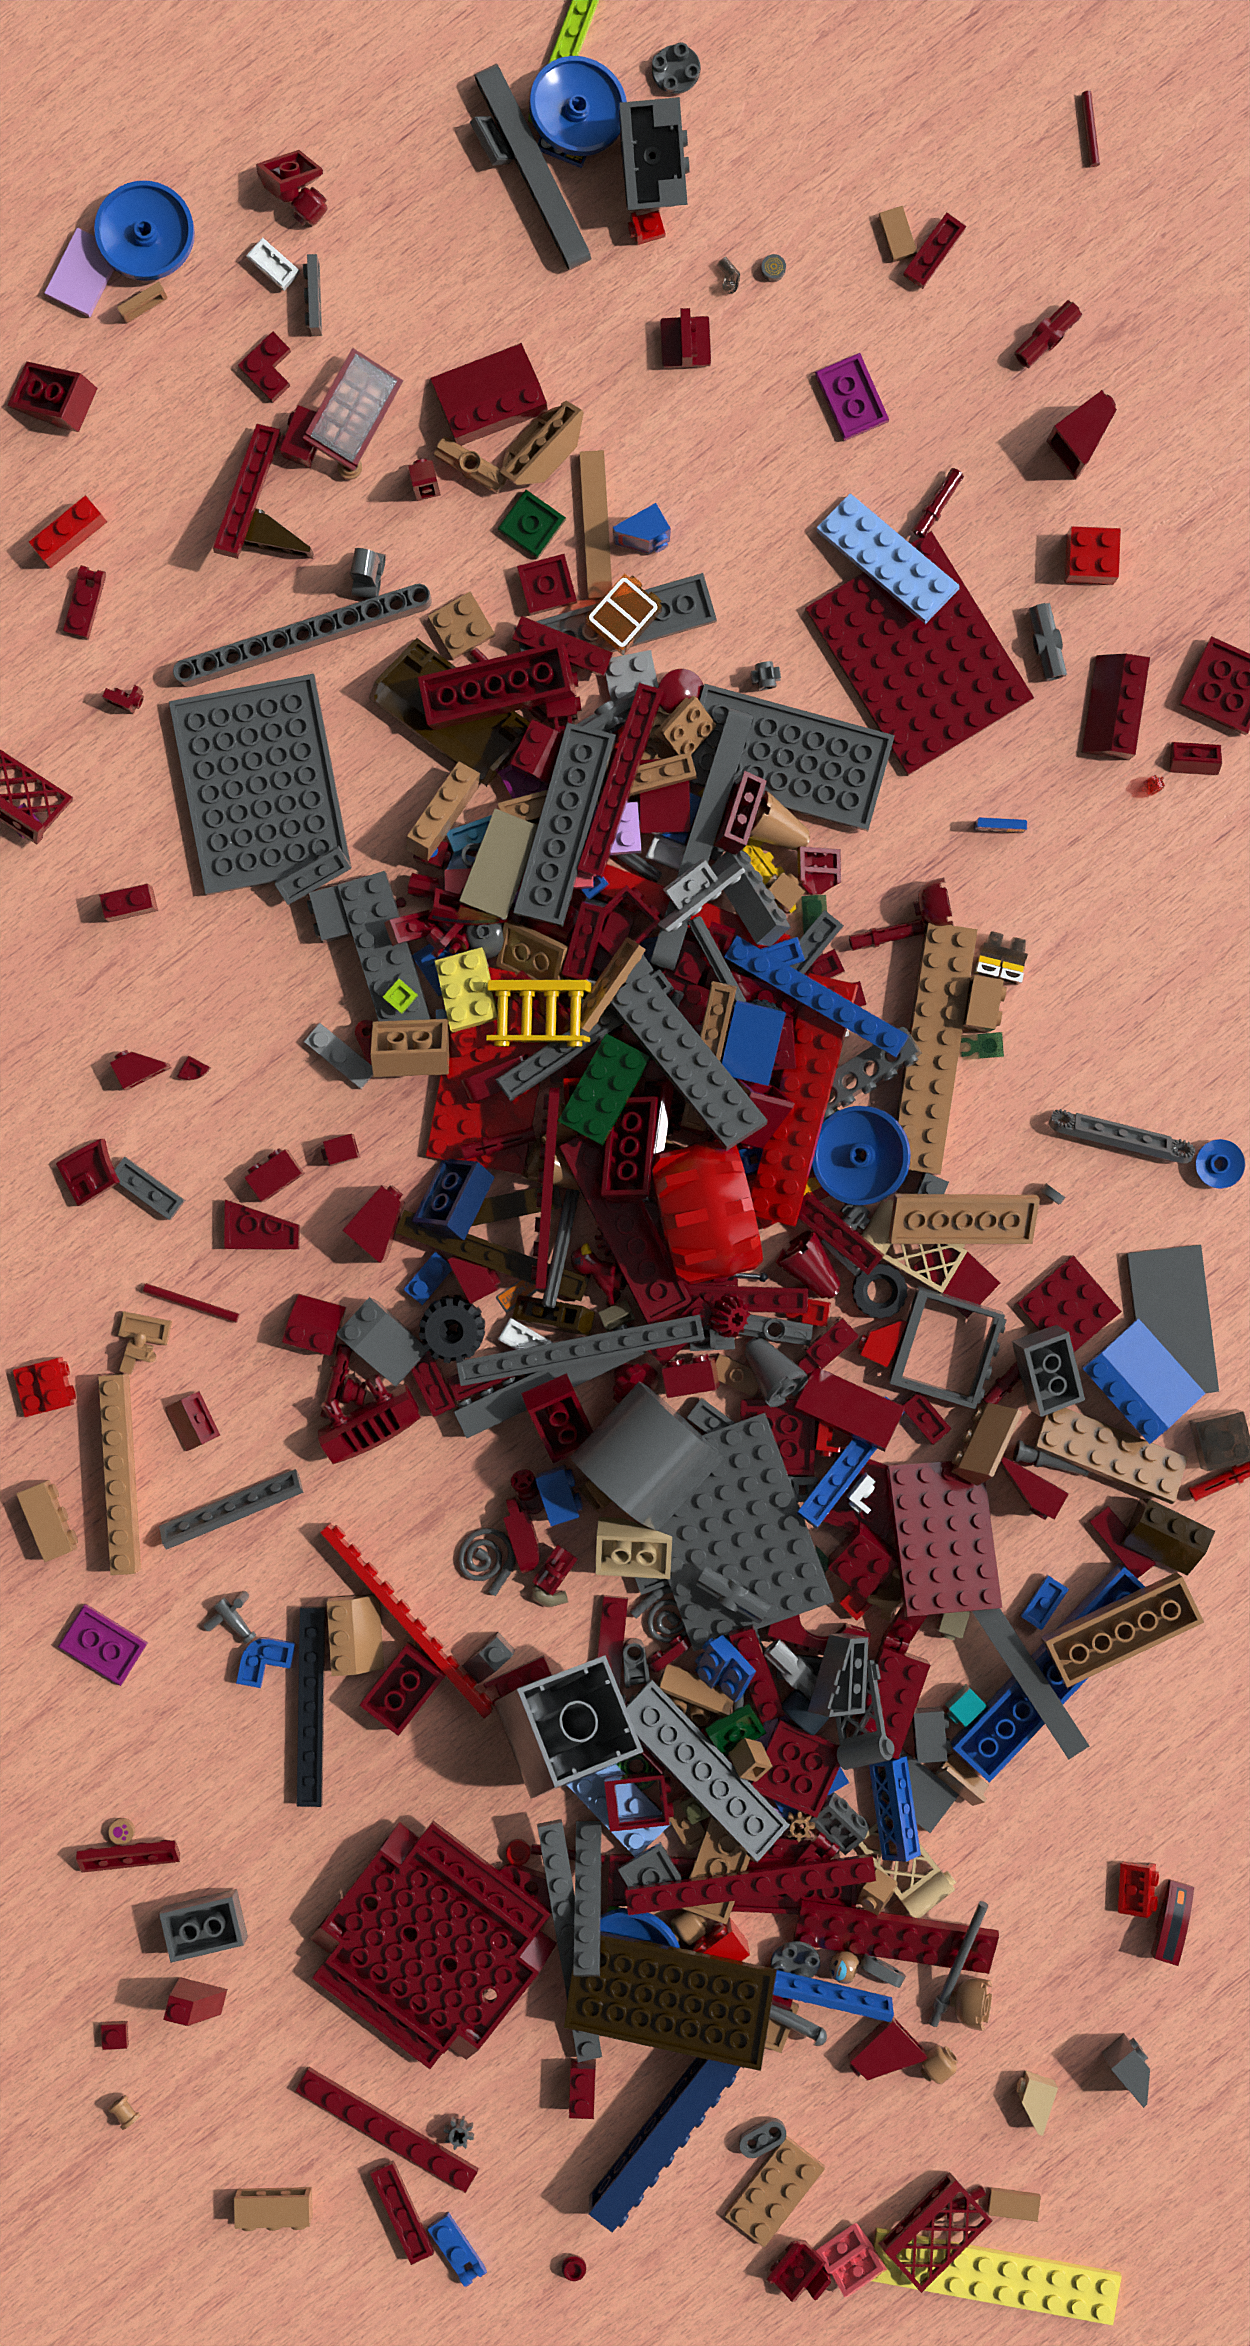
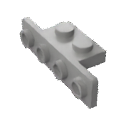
[658,859,745,933]

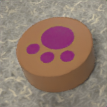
[109,1818,135,1845]

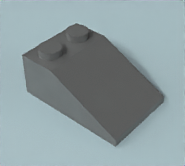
[337,1297,429,1387]

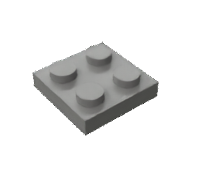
[605,650,658,702]

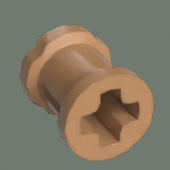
[108,2095,141,2130]

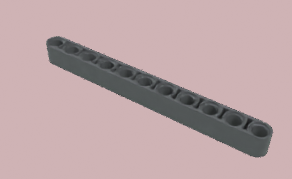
[173,584,432,687]
[650,708,754,971]

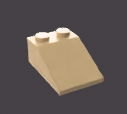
[596,1517,672,1579]

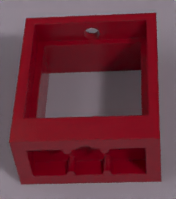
[598,885,662,958]
[604,1771,674,1832]

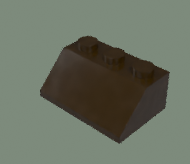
[1120,1499,1215,1576]

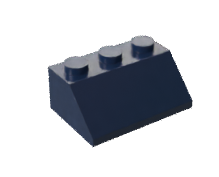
[412,1159,495,1241]

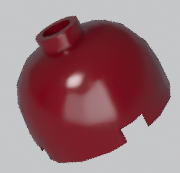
[913,877,954,926]

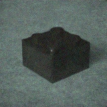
[1189,1409,1250,1471]

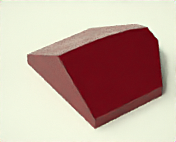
[797,846,841,895]

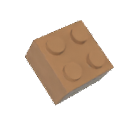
[963,975,1007,1033]

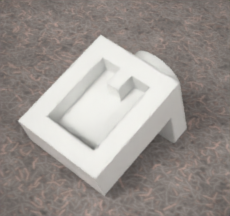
[846,1473,875,1514]

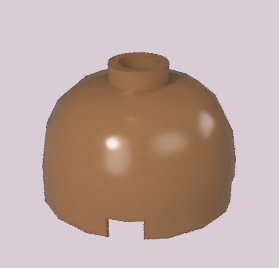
[951,1978,992,2031]

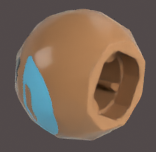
[829,1951,859,1984]

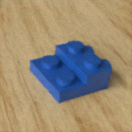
[695,1635,756,1703]

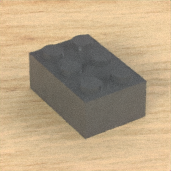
[1012,1325,1085,1417]
[159,1889,248,1963]

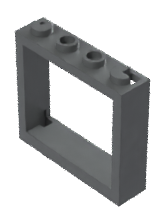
[888,1286,1007,1409]

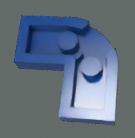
[236,1637,296,1688]

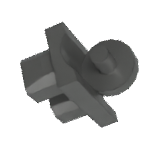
[690,1325,735,1351]

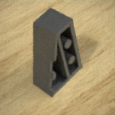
[808,1633,869,1717]

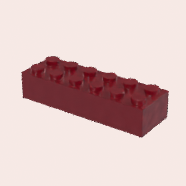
[418,642,576,730]

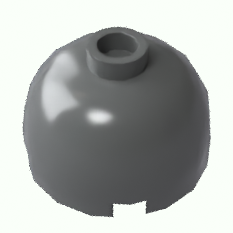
[461,923,504,960]

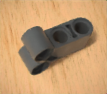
[350,548,386,599]

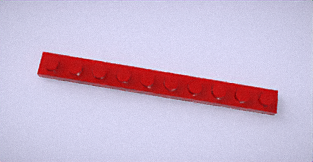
[320,1523,493,1719]

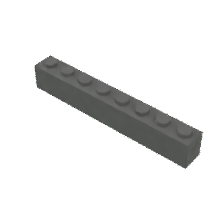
[454,1324,646,1438]

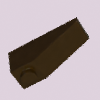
[243,508,314,559]
[512,1295,595,1336]

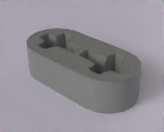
[859,1954,906,1988]

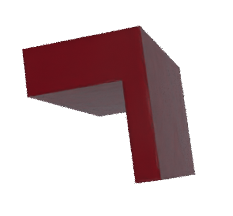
[166,1391,221,1451]

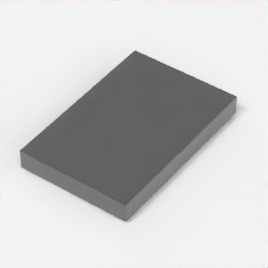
[870,1749,959,1833]

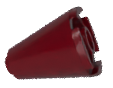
[775,1230,841,1299]

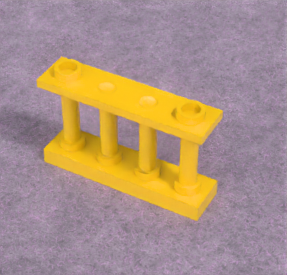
[486,980,591,1047]

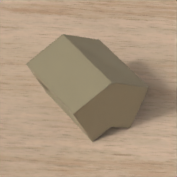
[598,1299,635,1332]

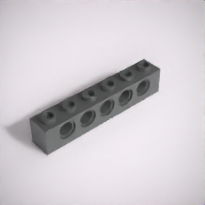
[823,1026,922,1121]

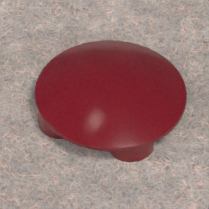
[658,669,704,714]

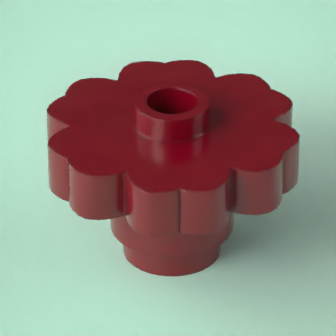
[613,1363,658,1403]

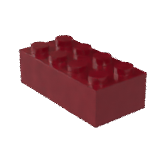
[849,1644,931,1759]

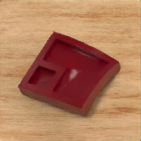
[56,1139,120,1206]

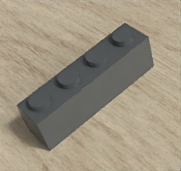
[710,851,791,946]

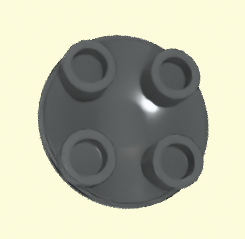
[652,42,701,94]
[771,1941,820,1978]

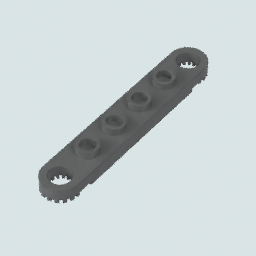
[1049,1109,1195,1163]

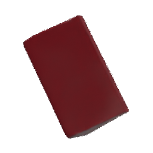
[1170,742,1222,775]

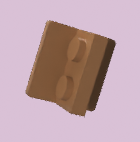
[653,696,716,755]

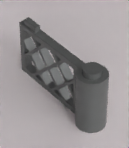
[835,1660,894,1770]

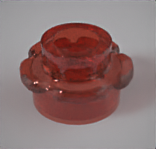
[1142,775,1166,797]

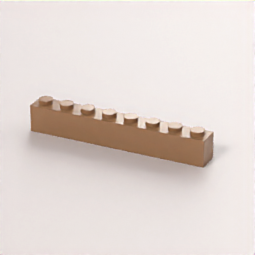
[98,1373,141,1575]

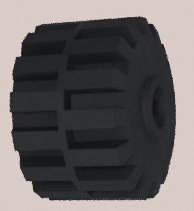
[419,1295,486,1363]

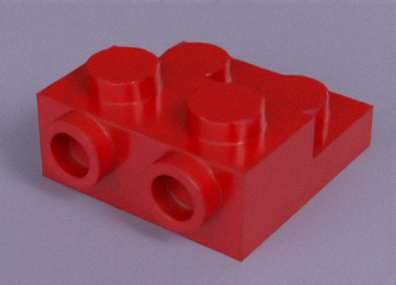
[13,1357,76,1417]

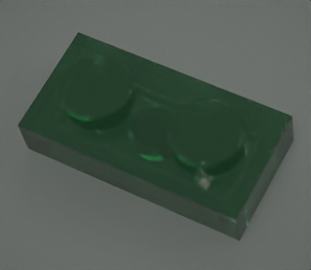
[801,895,827,935]

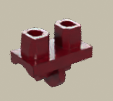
[425,922,469,958]
[532,1544,578,1596]

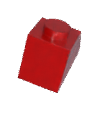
[857,1319,908,1367]

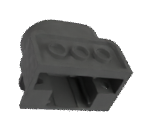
[618,97,690,211]

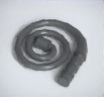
[458,1528,516,1596]
[630,1585,688,1643]

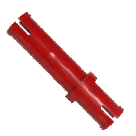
[1188,1461,1250,1502]

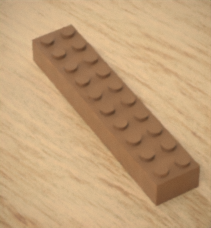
[896,923,978,1175]

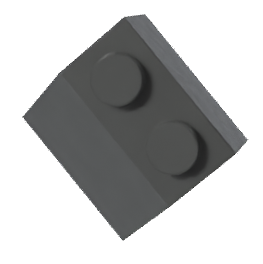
[1102,2034,1150,2108]

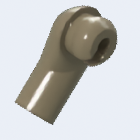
[532,1585,568,1607]

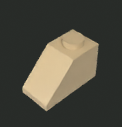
[1016,2071,1058,2136]

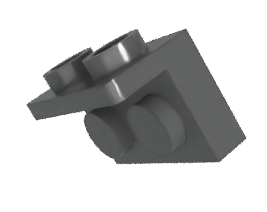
[809,1793,870,1855]

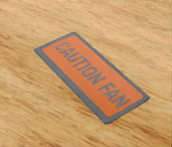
[496,1279,540,1312]

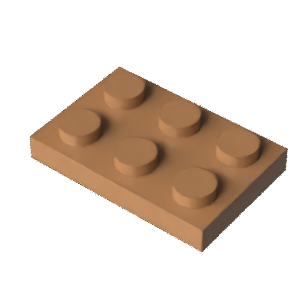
[496,919,569,980]

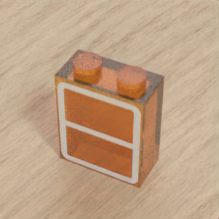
[585,573,662,656]

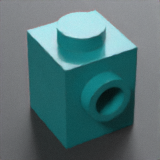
[945,1684,987,1727]

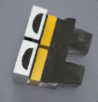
[973,931,1028,985]

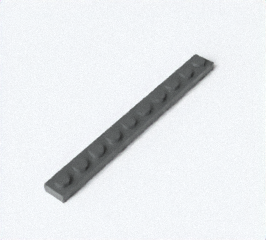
[456,1315,705,1386]
[537,1819,602,2062]

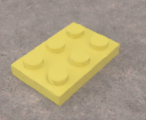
[435,947,498,1032]

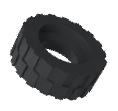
[852,1264,908,1318]

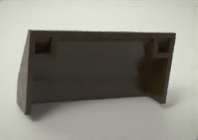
[369,638,530,787]

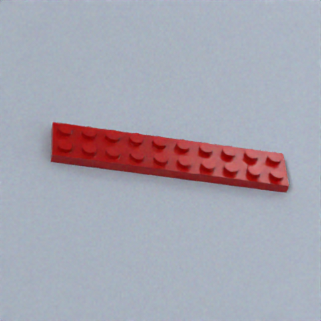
[751,973,858,1227]

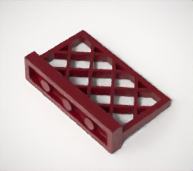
[0,749,73,845]
[878,2172,993,2293]

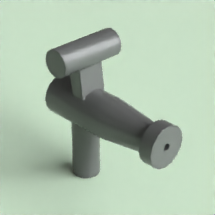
[203,1591,257,1644]

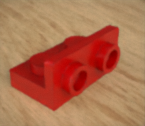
[1118,1861,1159,1918]

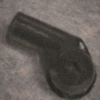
[717,257,740,294]

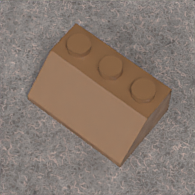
[371,1019,449,1077]
[951,1403,1022,1486]
[327,1594,384,1676]
[657,1664,733,1729]

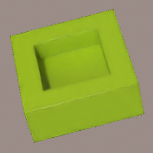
[383,979,419,1014]

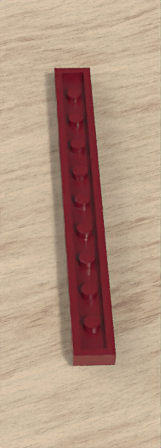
[625,1854,876,1915]

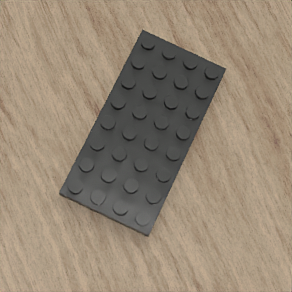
[689,684,895,832]

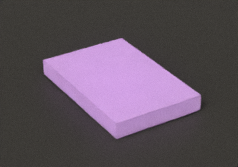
[45,228,114,317]

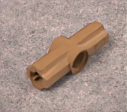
[434,436,507,494]

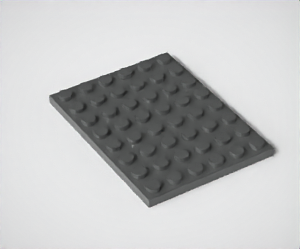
[169,673,351,895]
[649,1413,834,1651]

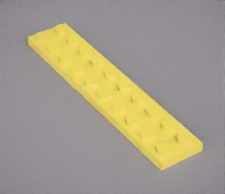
[872,2228,1122,2325]

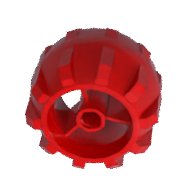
[651,1140,763,1285]

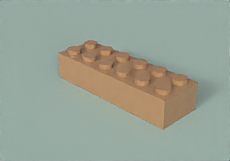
[1041,1573,1204,1688]

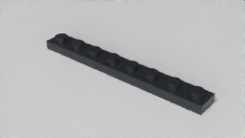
[297,1606,326,1807]

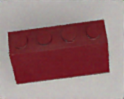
[1081,653,1150,760]
[601,1097,658,1203]

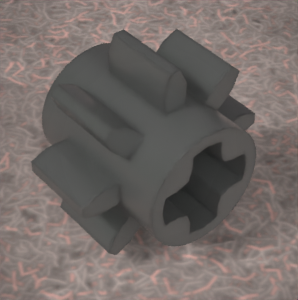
[750,661,781,690]
[840,1203,871,1230]
[444,2116,474,2150]

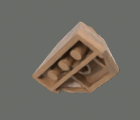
[500,400,584,485]

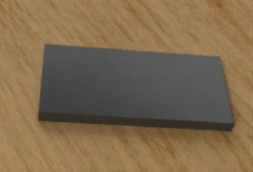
[1126,1244,1219,1393]

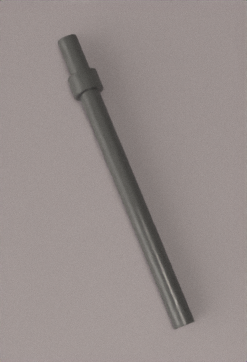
[929,1901,988,2027]

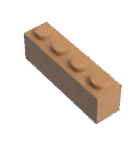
[406,762,480,862]

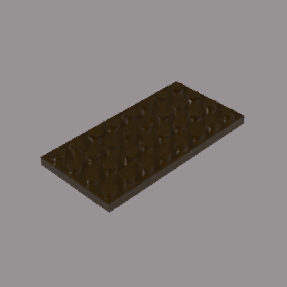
[564,1931,777,2071]

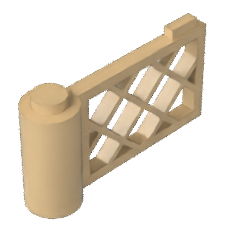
[861,1199,967,1293]
[859,1815,956,1918]

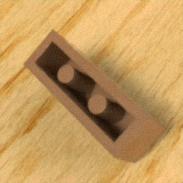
[17,1480,78,1563]
[234,2187,313,2231]

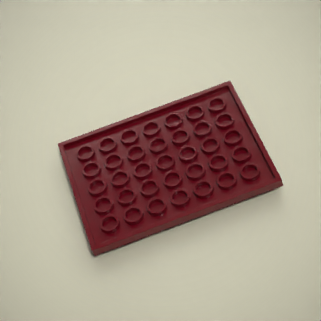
[805,531,1034,776]

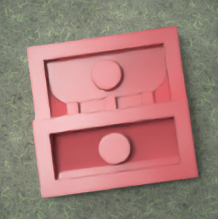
[816,2223,887,2297]

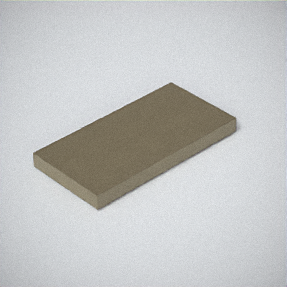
[459,808,538,920]

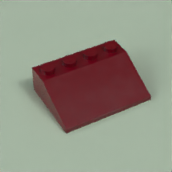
[430,343,548,446]

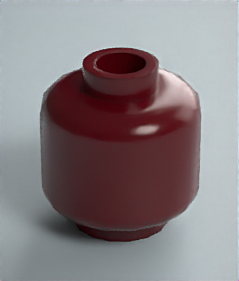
[291,186,328,226]

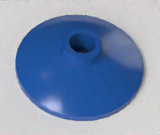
[1195,1139,1245,1189]

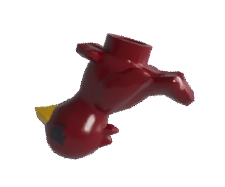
[571,1243,627,1307]

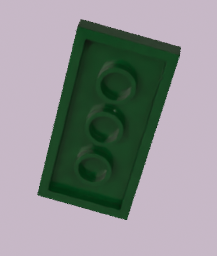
[558,1034,651,1146]

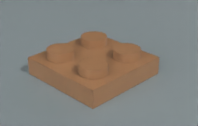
[428,591,495,660]

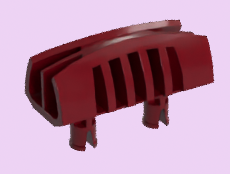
[318,1374,421,1464]

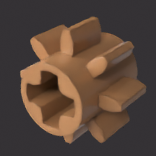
[786,1810,815,1842]

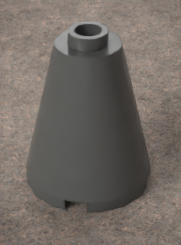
[744,1338,808,1407]

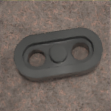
[739,2118,786,2158]

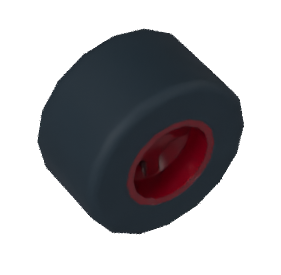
[781,1689,829,1735]

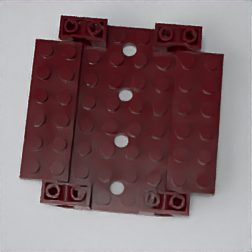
[309,1820,557,2069]

